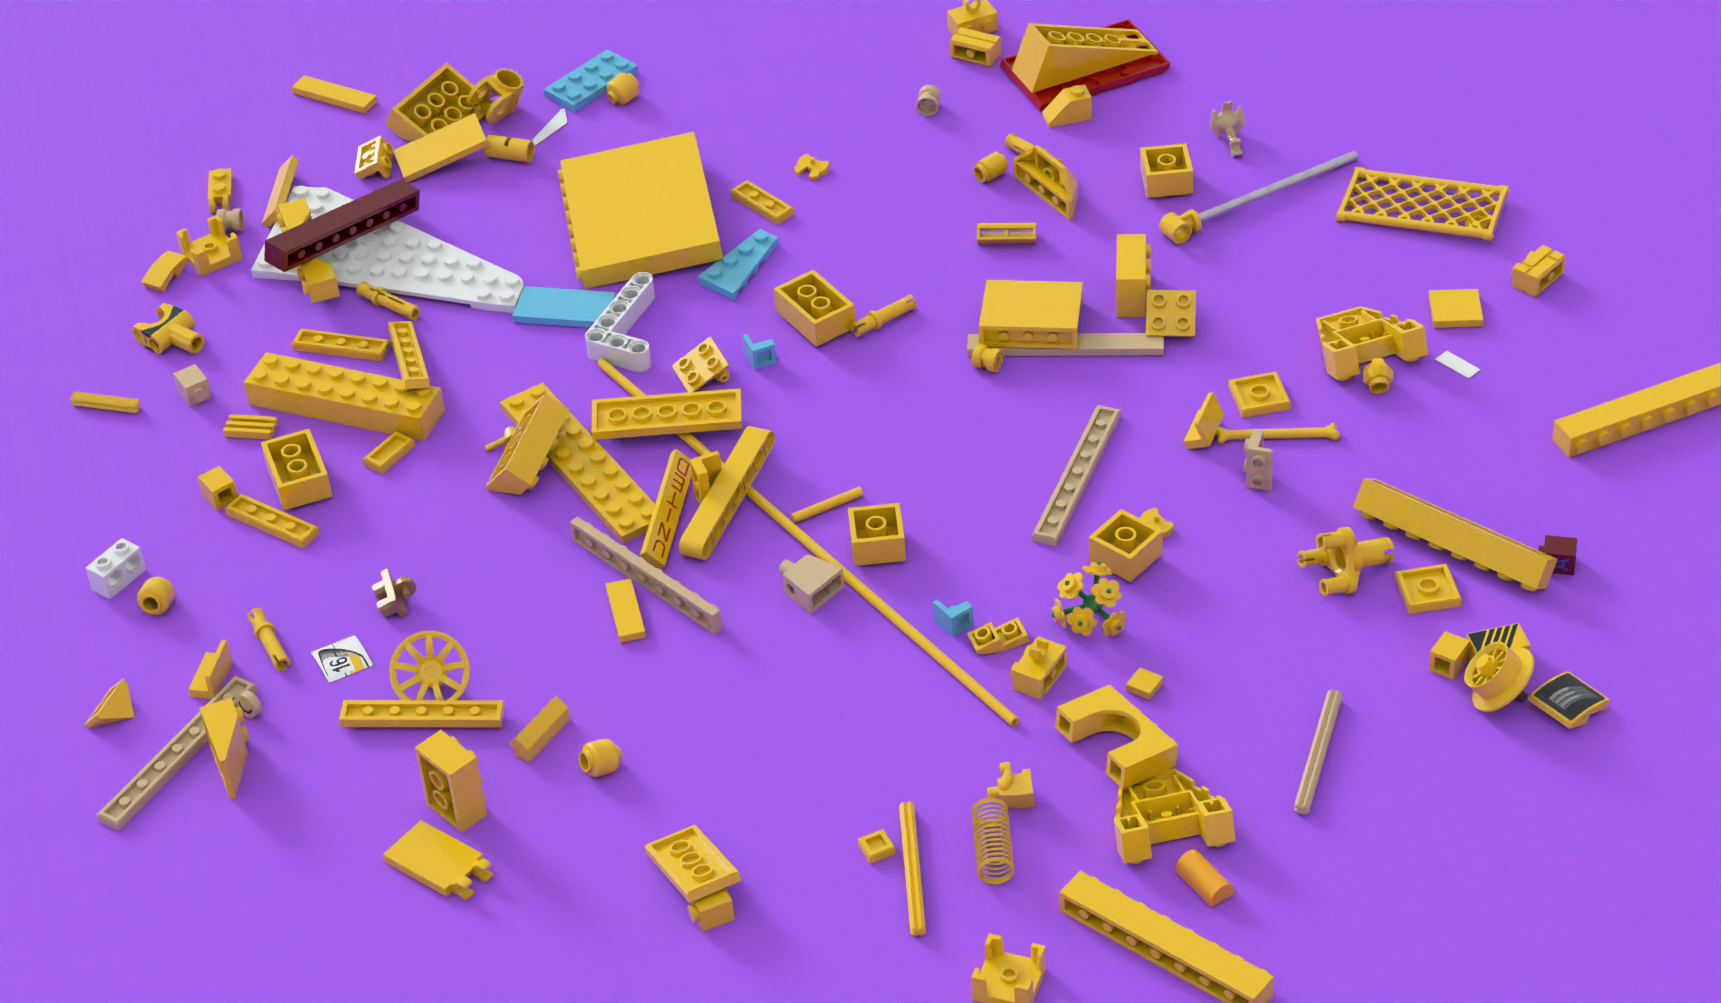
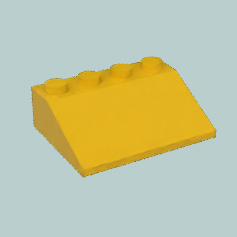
[385,63,493,142]

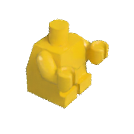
[987,762,1035,809]

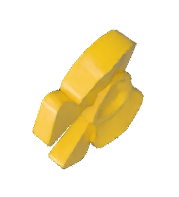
[794,154,830,180]
[1140,508,1174,538]

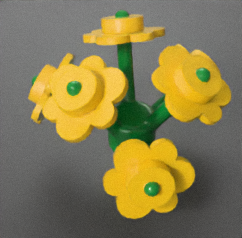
[1051,562,1127,636]

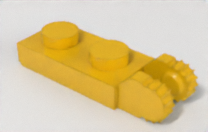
[208,168,233,213]

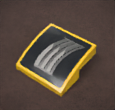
[1528,671,1610,729]

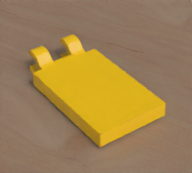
[383,820,493,900]

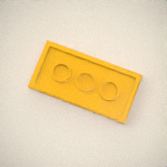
[393,113,489,183]
[644,825,741,903]

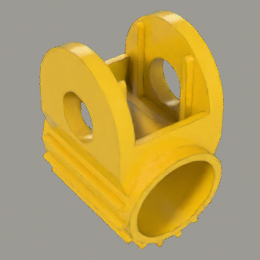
[467,68,524,124]

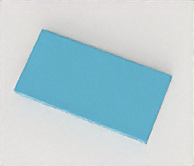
[512,286,616,328]

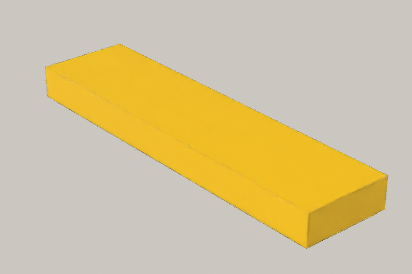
[291,76,377,114]
[262,155,299,228]
[292,329,391,362]
[224,494,320,549]

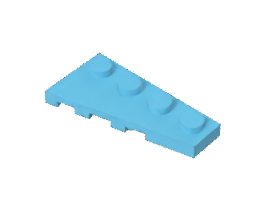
[698,229,778,301]

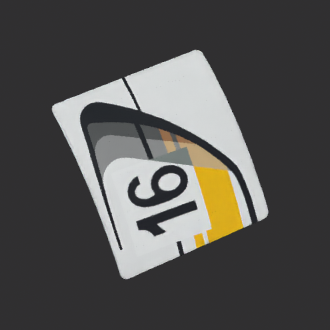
[311,635,373,683]

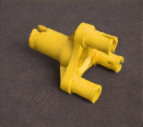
[1297,527,1395,596]

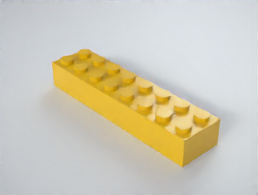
[244,352,445,441]

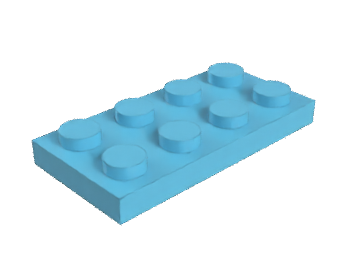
[543,49,638,113]

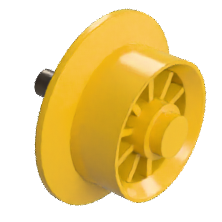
[1464,642,1534,712]

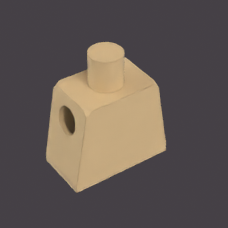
[779,555,844,614]

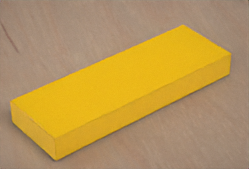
[730,180,794,225]
[605,578,646,643]

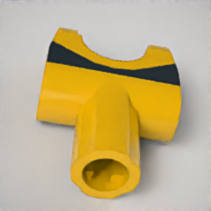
[132,303,204,354]

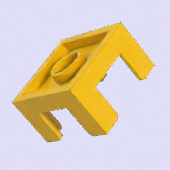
[176,215,243,277]
[971,933,1046,1003]

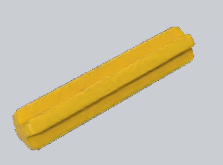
[70,391,141,413]

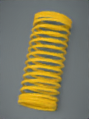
[972,798,1014,884]

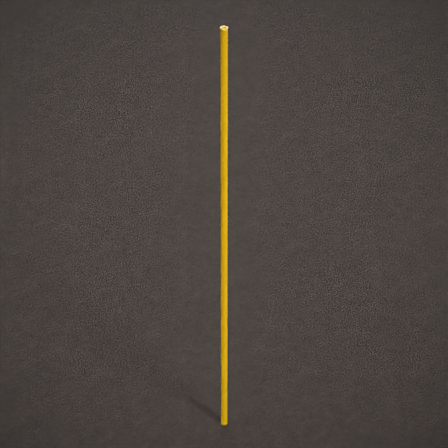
[597,358,1019,727]

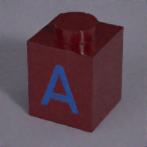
[1538,535,1578,575]

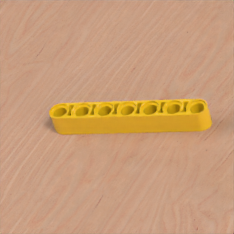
[679,426,775,560]

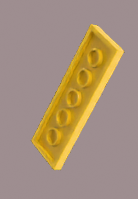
[592,388,742,440]

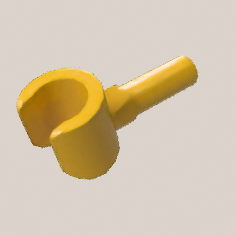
[485,427,516,451]

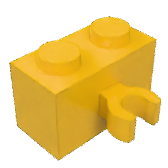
[947,0,998,35]
[1010,636,1067,700]

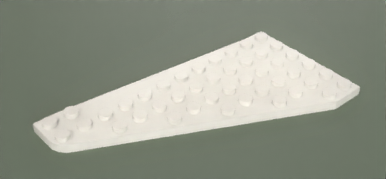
[251,186,524,313]

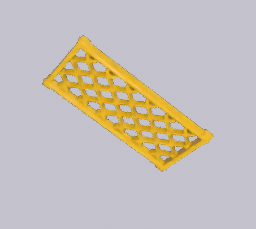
[1336,167,1510,241]

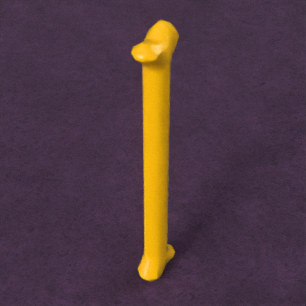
[1215,423,1340,445]

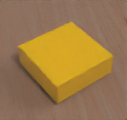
[1126,667,1163,700]
[858,829,896,864]

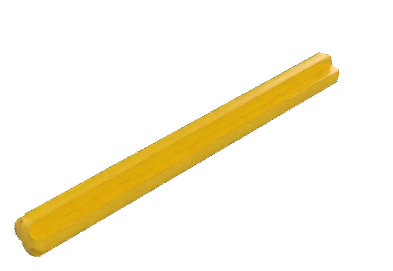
[899,801,926,936]

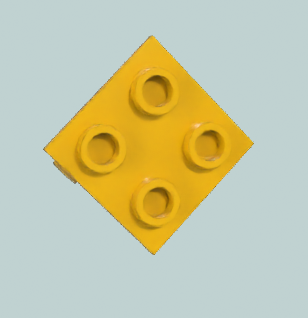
[1146,290,1196,337]
[672,336,729,392]

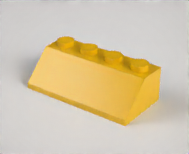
[485,394,569,495]

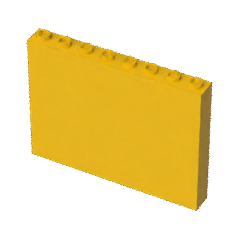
[558,132,723,289]

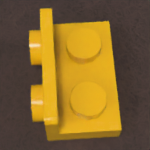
[354,136,394,180]

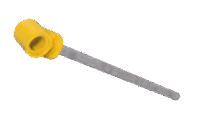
[1159,151,1358,244]

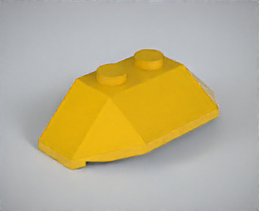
[1013,145,1078,221]

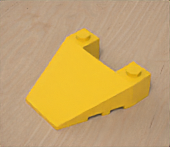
[1316,306,1428,381]
[1114,768,1235,864]

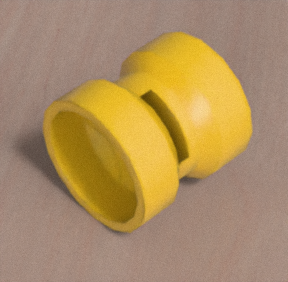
[971,343,1004,373]

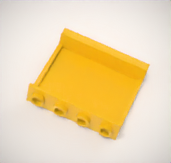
[979,280,1083,349]

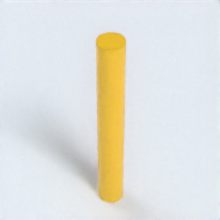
[791,487,863,523]

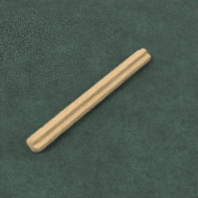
[1294,689,1342,815]

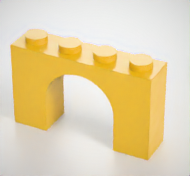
[1055,685,1178,789]

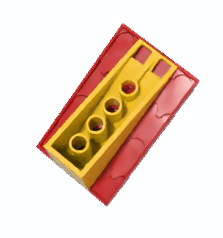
[1000,19,1171,111]

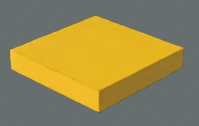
[1428,289,1483,328]
[1228,372,1291,418]
[1395,564,1462,614]

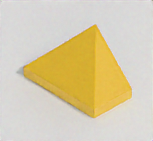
[84,679,135,728]

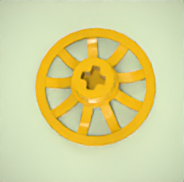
[389,631,470,700]

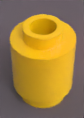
[973,152,1008,183]

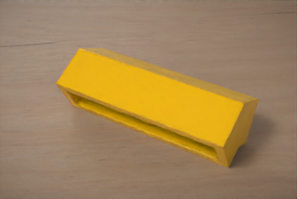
[977,223,1037,244]
[509,696,570,762]

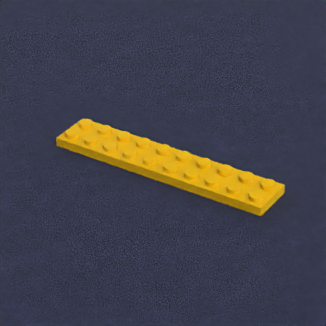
[500,383,655,544]

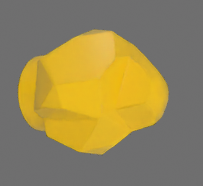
[1363,358,1393,394]

